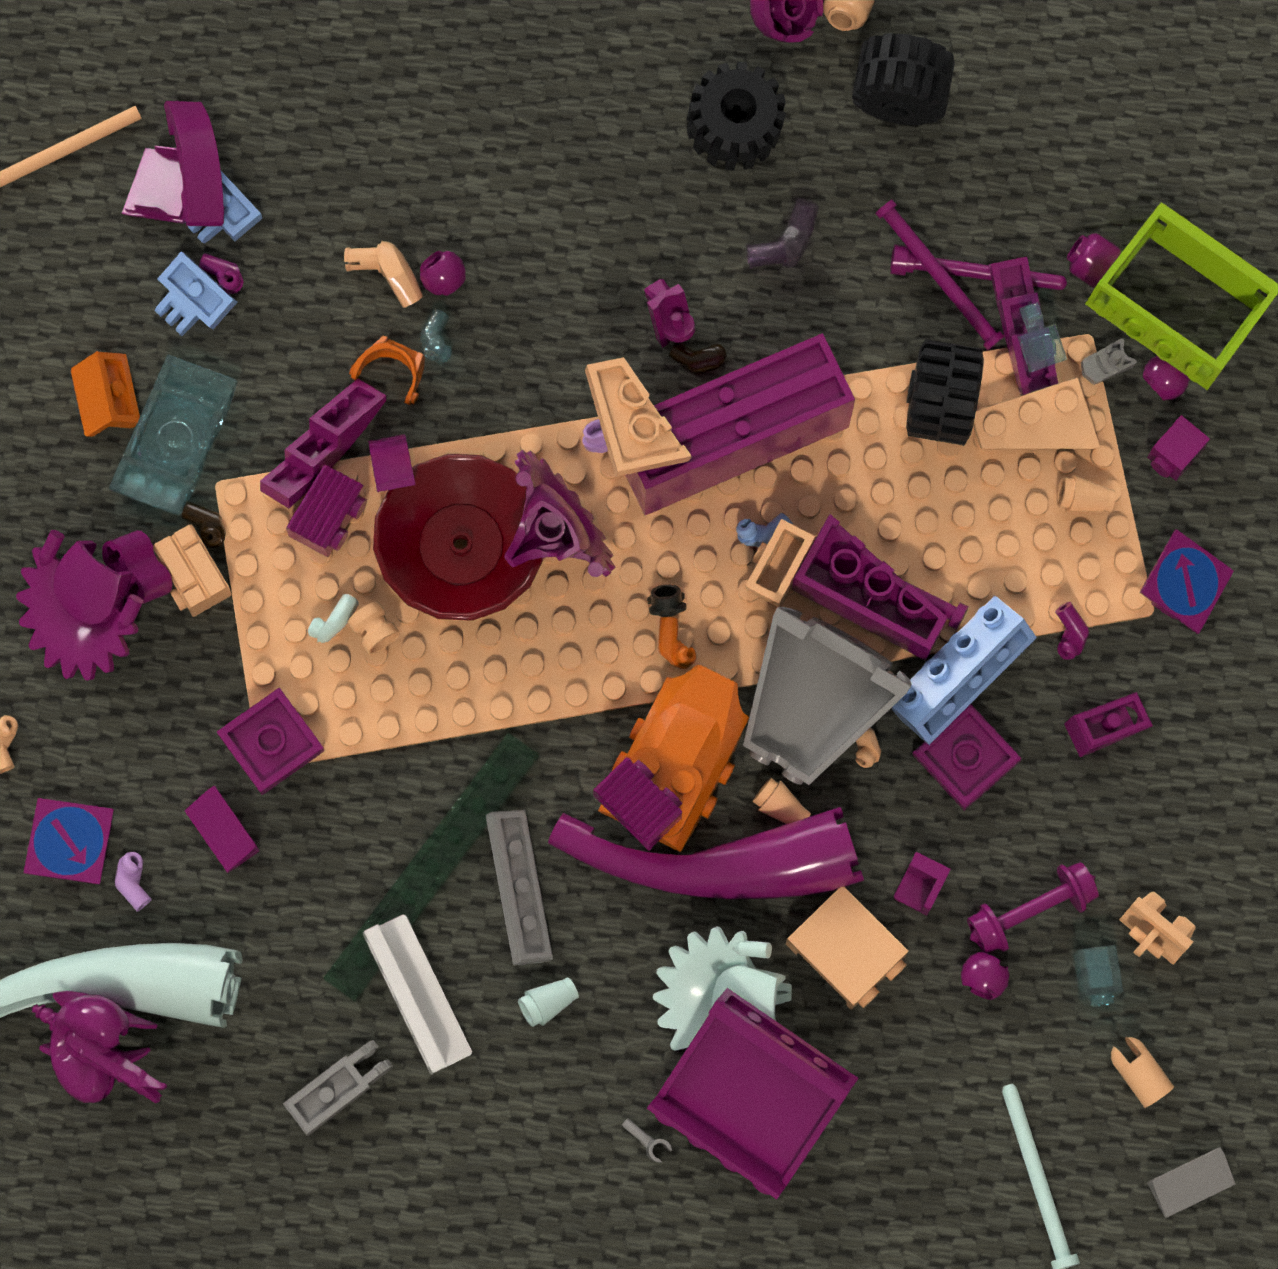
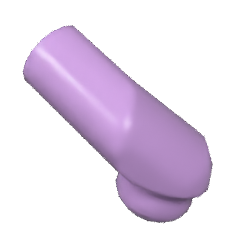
[115,852,152,912]

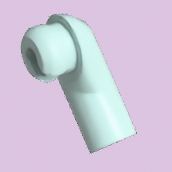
[308,594,359,643]

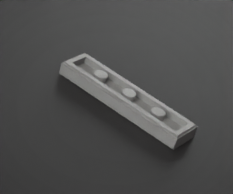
[486,810,553,966]

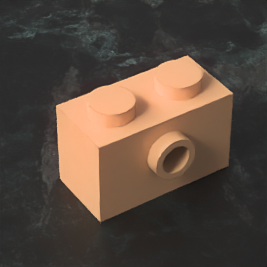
[745,519,816,607]

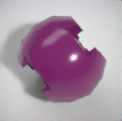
[420,251,466,296]
[1142,355,1190,401]
[961,952,1010,1000]

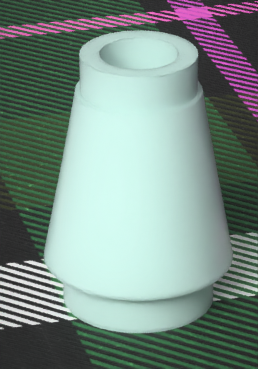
[518,977,579,1027]

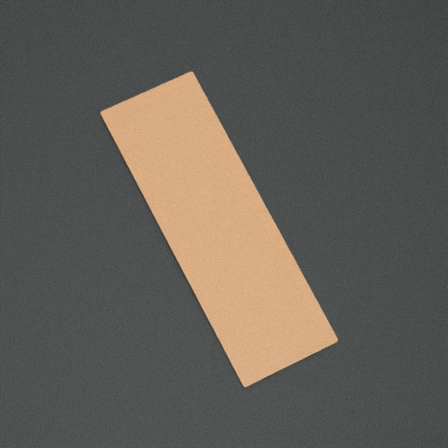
[215,334,1154,763]

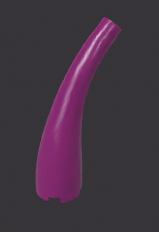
[548,807,864,900]

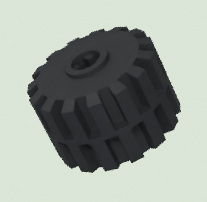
[852,33,955,126]
[686,62,786,171]
[906,339,984,446]

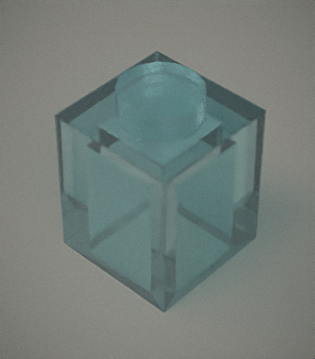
[1072,945,1123,1006]

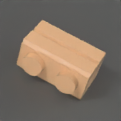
[153,524,232,617]

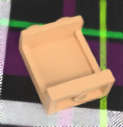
[786,887,909,1010]

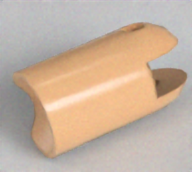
[1111,1037,1174,1108]

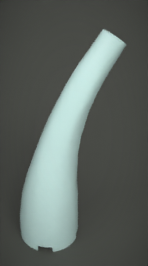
[0,943,242,1028]

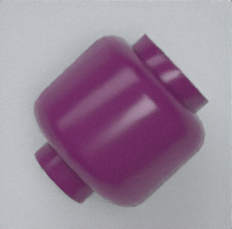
[1066,233,1121,288]

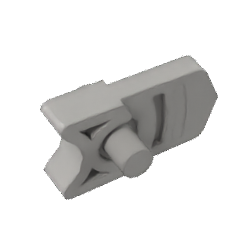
[1081,339,1137,385]

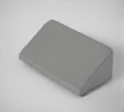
[1147,1147,1235,1218]

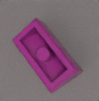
[185,786,260,873]

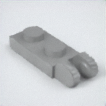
[283,1040,393,1137]

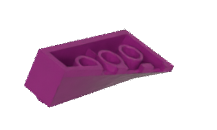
[792,514,948,661]

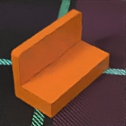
[71,351,141,437]

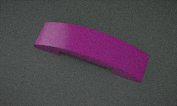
[164,101,224,226]

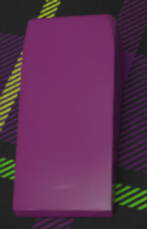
[1064,692,1153,757]

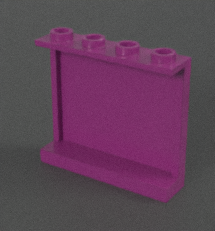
[647,988,859,1199]

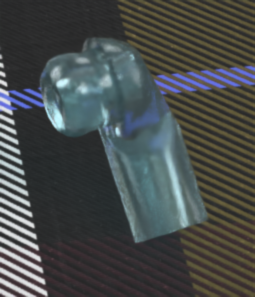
[419,309,452,364]

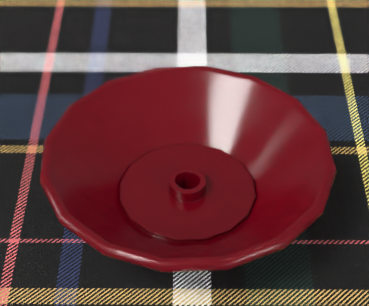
[373,454,544,621]

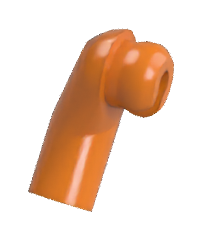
[658,617,697,669]

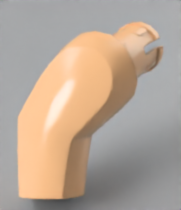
[344,241,423,308]

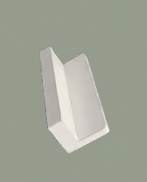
[363,915,472,1074]

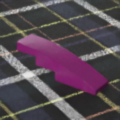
[989,257,1058,396]
[260,379,386,509]
[368,434,415,492]

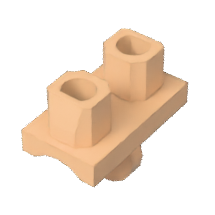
[1119,892,1196,965]

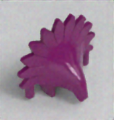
[504,450,616,577]
[16,530,144,681]

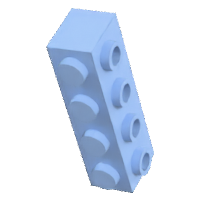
[892,596,1037,745]

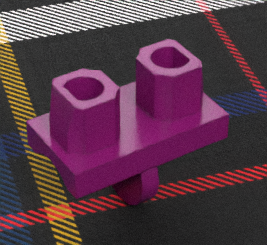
[644,279,695,348]

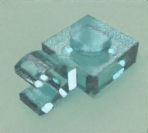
[1018,302,1067,372]

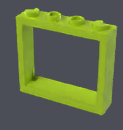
[1085,202,1278,390]

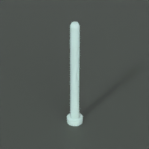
[1002,1084,1080,1269]

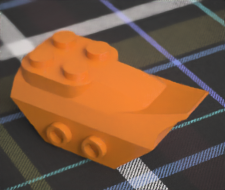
[598,664,749,852]

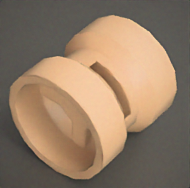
[347,601,400,654]

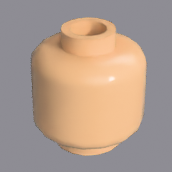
[823,0,875,31]

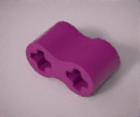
[102,530,172,604]

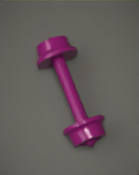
[967,862,1099,954]

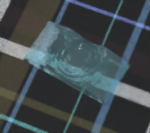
[109,354,238,516]

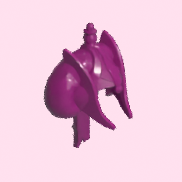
[32,991,167,1104]

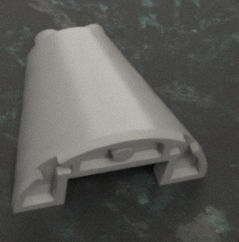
[743,607,912,785]

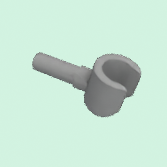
[622,1118,672,1163]

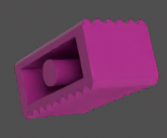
[286,464,367,557]
[593,757,682,851]

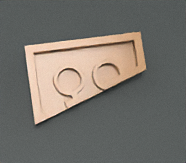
[585,357,691,477]
[973,377,1101,449]

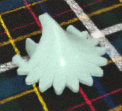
[653,926,792,1051]

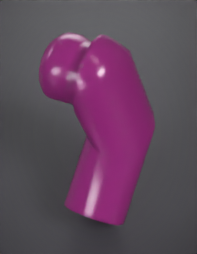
[199,253,244,294]
[1055,602,1089,660]

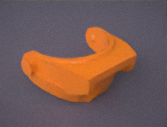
[349,335,425,405]

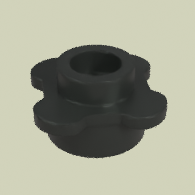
[647,584,687,617]

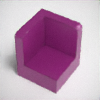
[894,852,951,916]

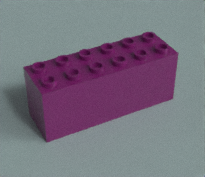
[625,333,855,516]

